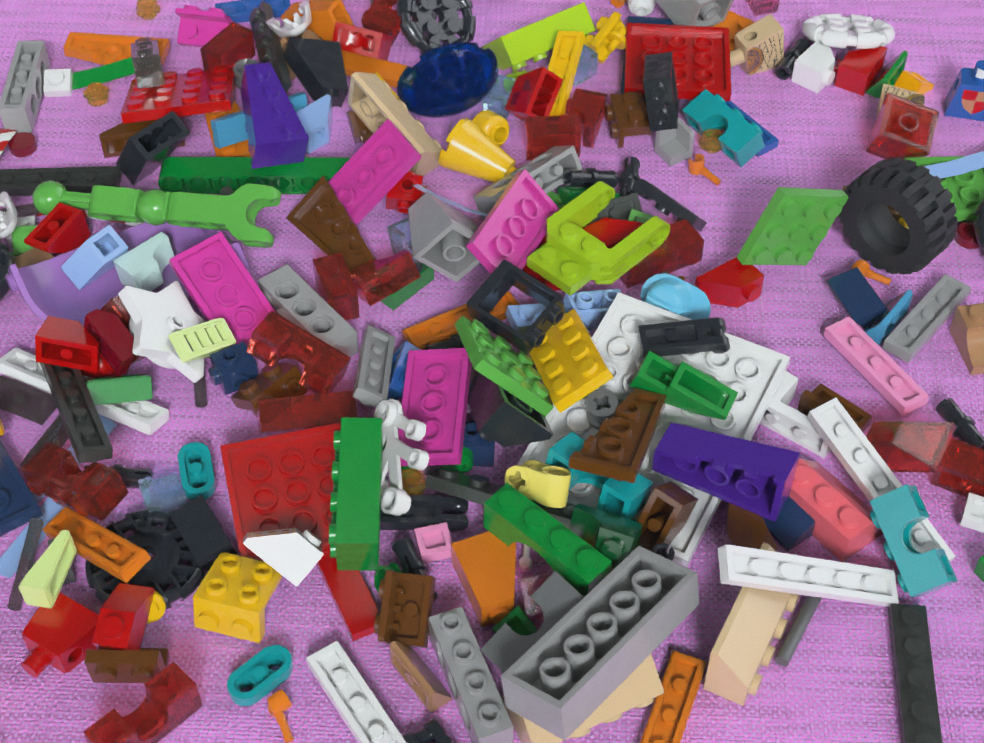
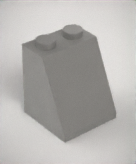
[656,0,734,27]
[408,192,480,282]

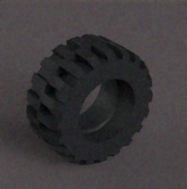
[839,158,957,275]

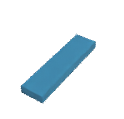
[210,92,308,148]

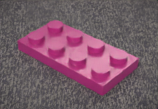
[329,119,422,225]
[466,169,560,274]
[169,231,286,352]
[398,348,472,466]

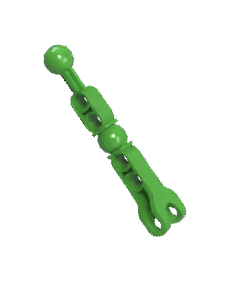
[32,180,282,248]

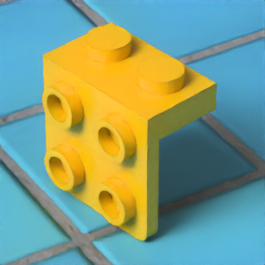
[193,553,283,643]

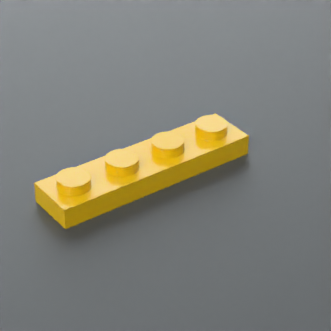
[536,31,586,127]

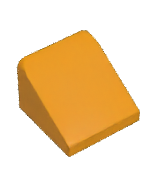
[894,70,934,94]

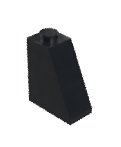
[284,37,348,107]
[116,111,191,185]

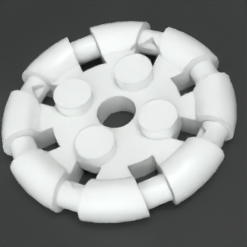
[802,13,895,49]

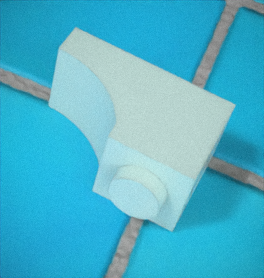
[113,232,174,292]

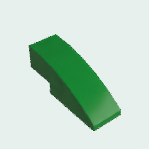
[629,351,738,420]

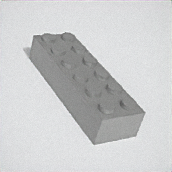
[501,546,699,741]

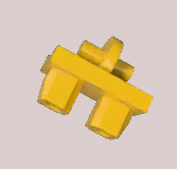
[584,11,627,63]

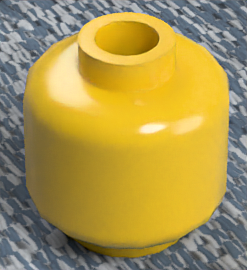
[472,110,510,146]

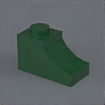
[569,503,643,566]

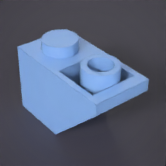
[296,94,333,154]
[61,225,128,291]

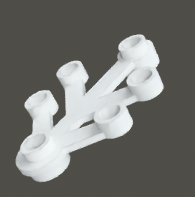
[374,399,429,516]

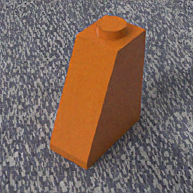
[281,0,354,41]
[451,531,517,627]

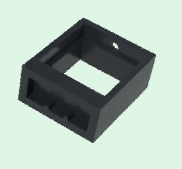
[643,52,679,132]
[466,259,565,355]

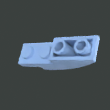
[505,289,622,335]

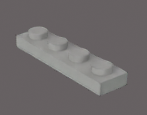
[882,274,972,363]
[352,325,395,407]

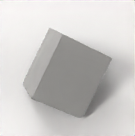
[654,118,695,166]

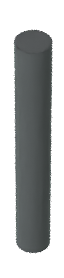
[775,596,822,667]

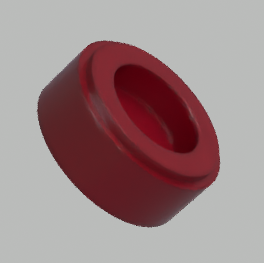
[8,132,37,157]
[954,222,980,249]

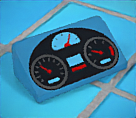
[863,290,913,345]

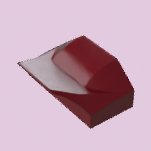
[84,309,134,377]

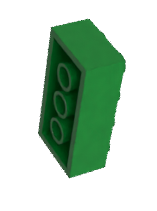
[329,417,383,571]

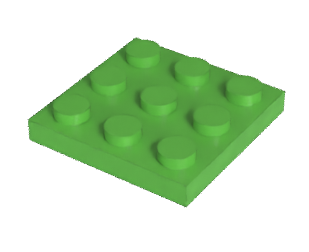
[904,156,984,222]
[737,187,849,265]
[454,315,554,417]

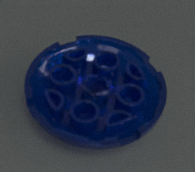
[397,42,499,118]

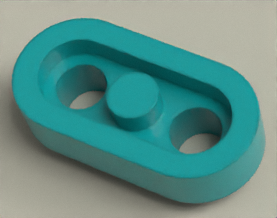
[177,442,216,500]
[227,645,293,706]

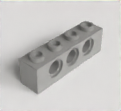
[0,41,50,133]
[473,145,583,220]
[258,264,359,369]
[428,607,514,743]

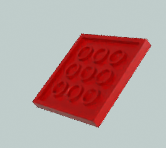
[624,23,731,101]
[120,65,236,124]
[220,422,341,562]

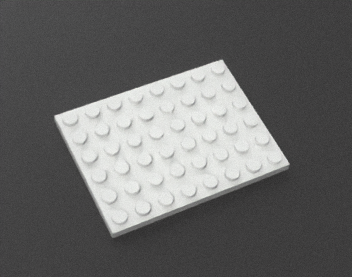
[517,292,790,567]

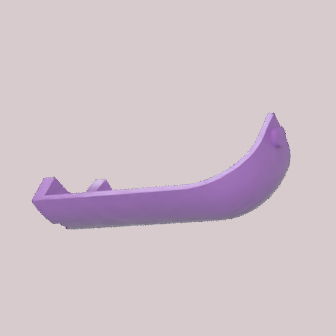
[5,222,250,326]

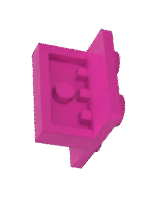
[175,5,237,50]

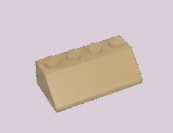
[348,72,442,176]
[703,542,800,706]
[500,654,664,743]

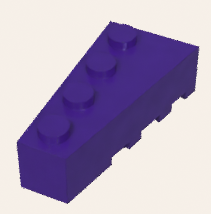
[240,62,309,169]
[652,422,800,522]

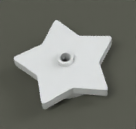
[118,281,207,383]

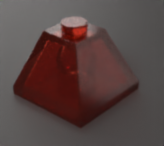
[866,92,939,160]
[866,421,956,472]

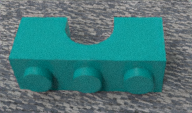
[682,89,765,167]
[545,432,653,520]
[870,484,958,597]

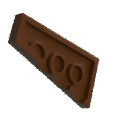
[286,176,379,284]
[568,388,667,483]

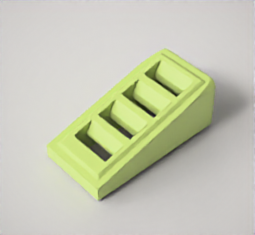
[168,318,236,363]
[19,530,77,609]

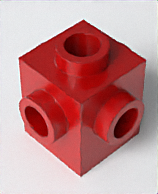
[386,171,428,214]

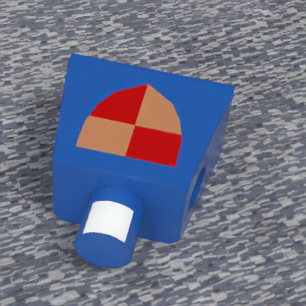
[944,60,984,121]

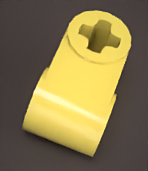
[504,459,572,508]

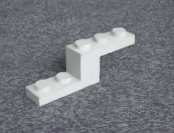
[760,371,831,458]

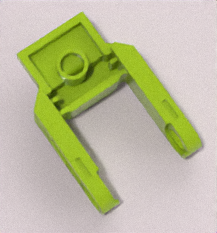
[527,181,670,296]

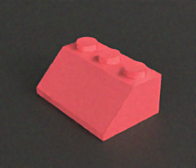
[789,459,883,562]

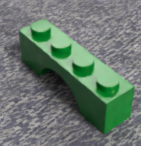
[484,483,612,597]

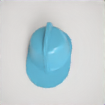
[641,273,711,320]

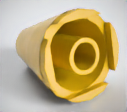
[438,117,517,183]

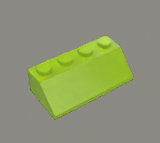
[481,2,596,71]

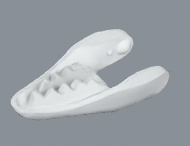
[266,0,312,38]
[0,191,19,239]

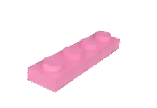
[824,317,929,416]

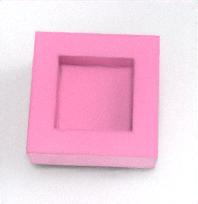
[414,522,453,563]

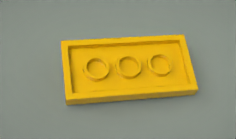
[530,308,613,413]

